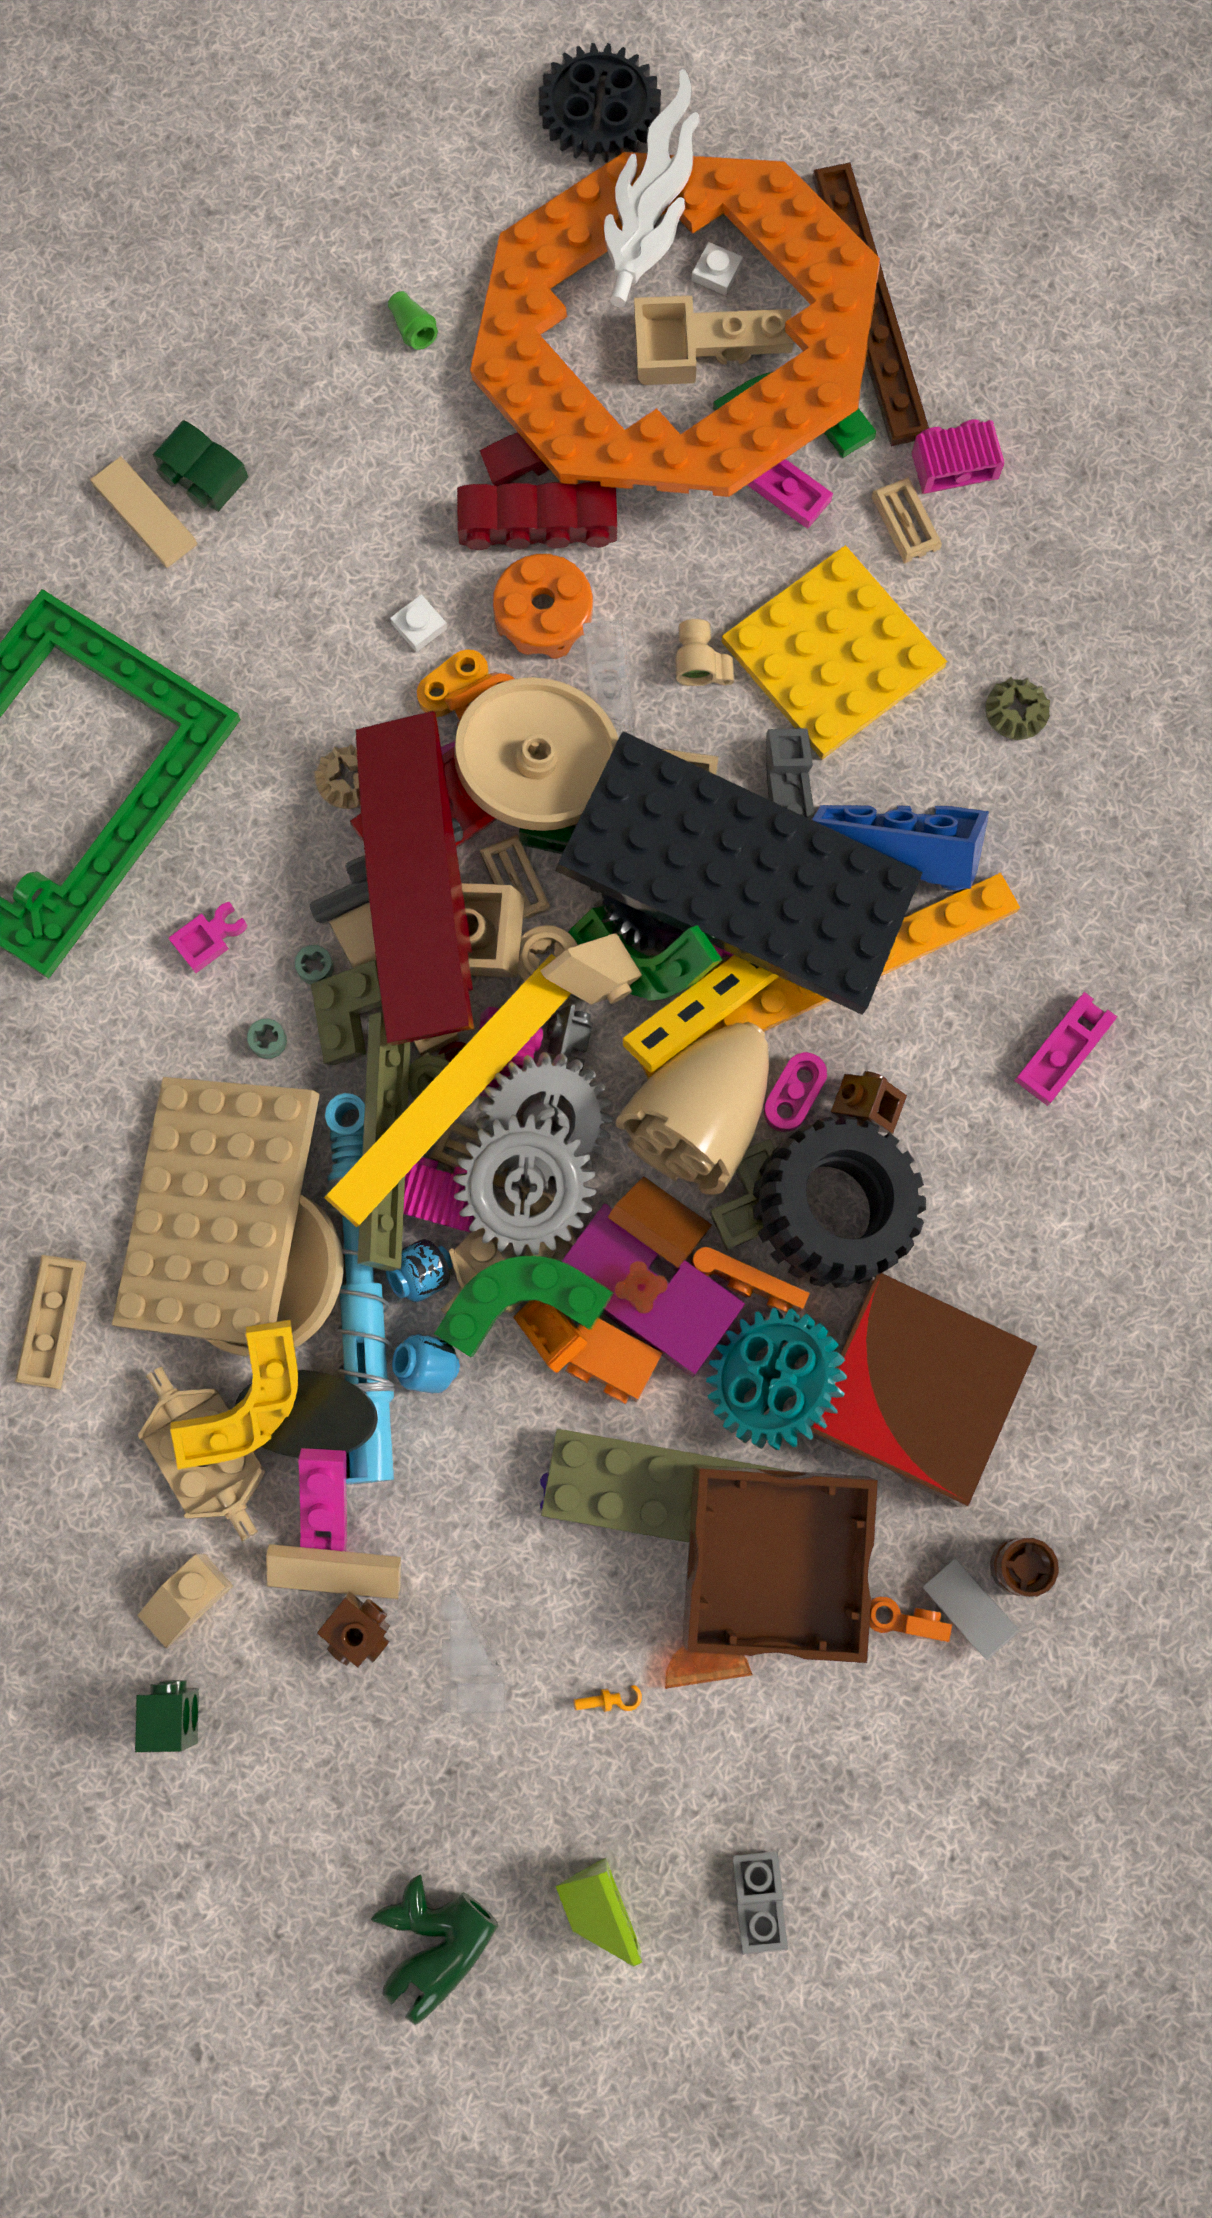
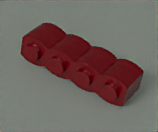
[457,481,617,550]

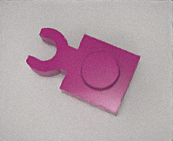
[168,902,247,973]

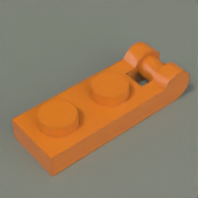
[691,1247,810,1315]

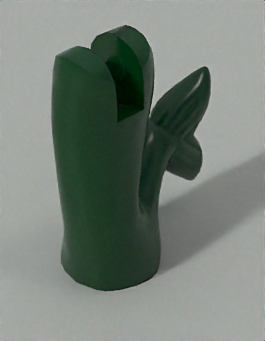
[371,1875,499,2025]

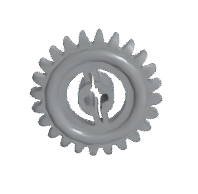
[475,1052,613,1190]
[453,1114,596,1256]

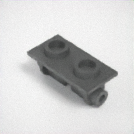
[547,1004,593,1073]

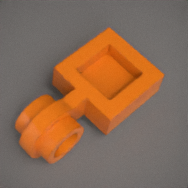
[869,1596,952,1642]

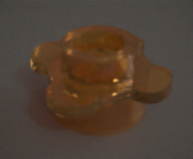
[615,1261,668,1314]

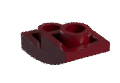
[479,432,550,486]

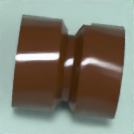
[990,1538,1059,1597]

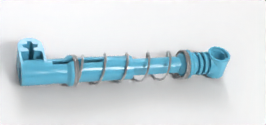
[325,1093,395,1485]

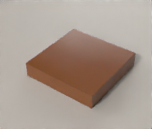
[608,1176,712,1268]

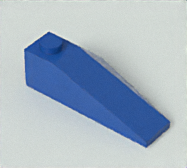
[812,805,989,890]

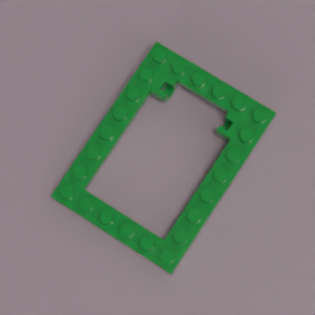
[0,589,241,979]

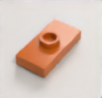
[513,1300,588,1373]

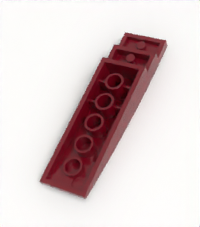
[355,711,474,1046]

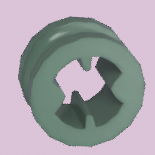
[295,945,334,985]
[247,1018,287,1059]

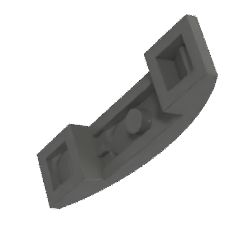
[766,728,815,820]

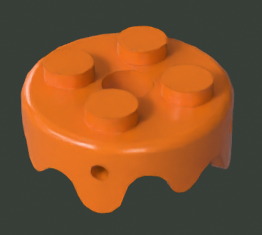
[493,554,593,659]

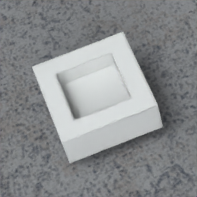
[691,242,743,296]
[390,594,447,653]

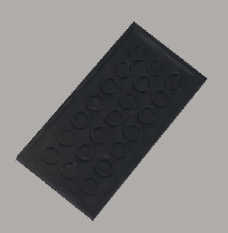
[555,731,923,1015]

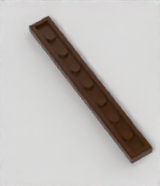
[813,162,929,446]

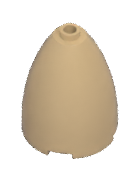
[616,1022,769,1195]

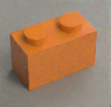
[565,1319,663,1404]

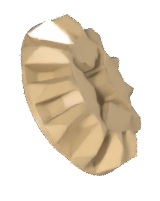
[314,744,361,809]
[518,925,577,981]

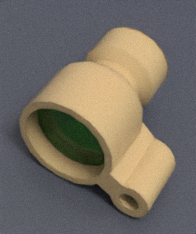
[675,619,734,686]

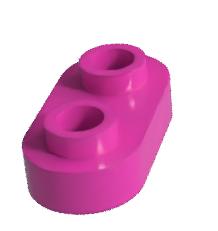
[764,1052,827,1132]

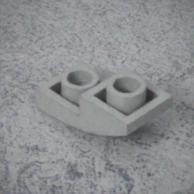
[923,1558,1020,1660]
[733,1851,788,1955]

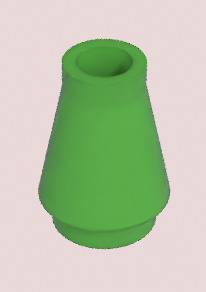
[388,291,438,350]

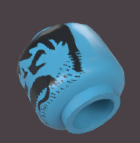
[386,1239,453,1303]
[392,1334,460,1394]

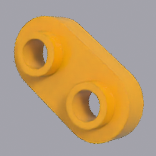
[417,649,489,717]

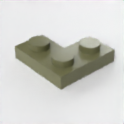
[311,960,382,1065]
[709,1139,775,1251]

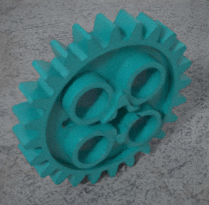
[706,1308,847,1450]

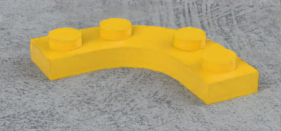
[170,1320,298,1469]

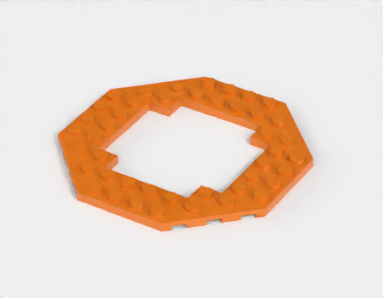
[470,152,880,497]

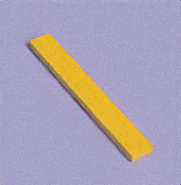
[324,953,572,1227]

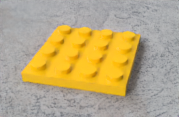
[721,545,947,760]

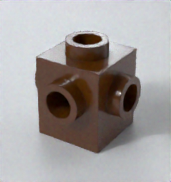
[831,1071,907,1134]
[317,1592,390,1668]

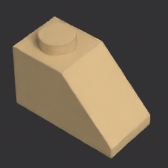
[541,933,642,1005]
[137,1554,233,1648]

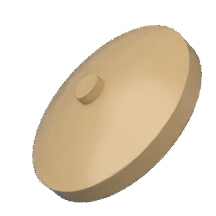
[454,677,619,831]
[206,1194,343,1358]

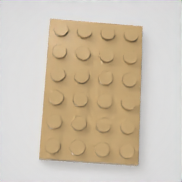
[112,1077,320,1345]

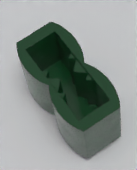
[152,420,248,512]

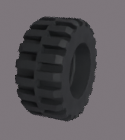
[752,1116,926,1288]

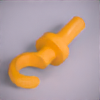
[573,1685,642,1712]

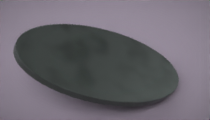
[235,1370,378,1458]

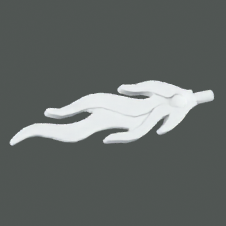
[604,69,699,307]

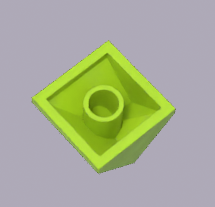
[555,1858,642,1967]

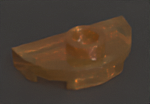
[665,1645,753,1689]

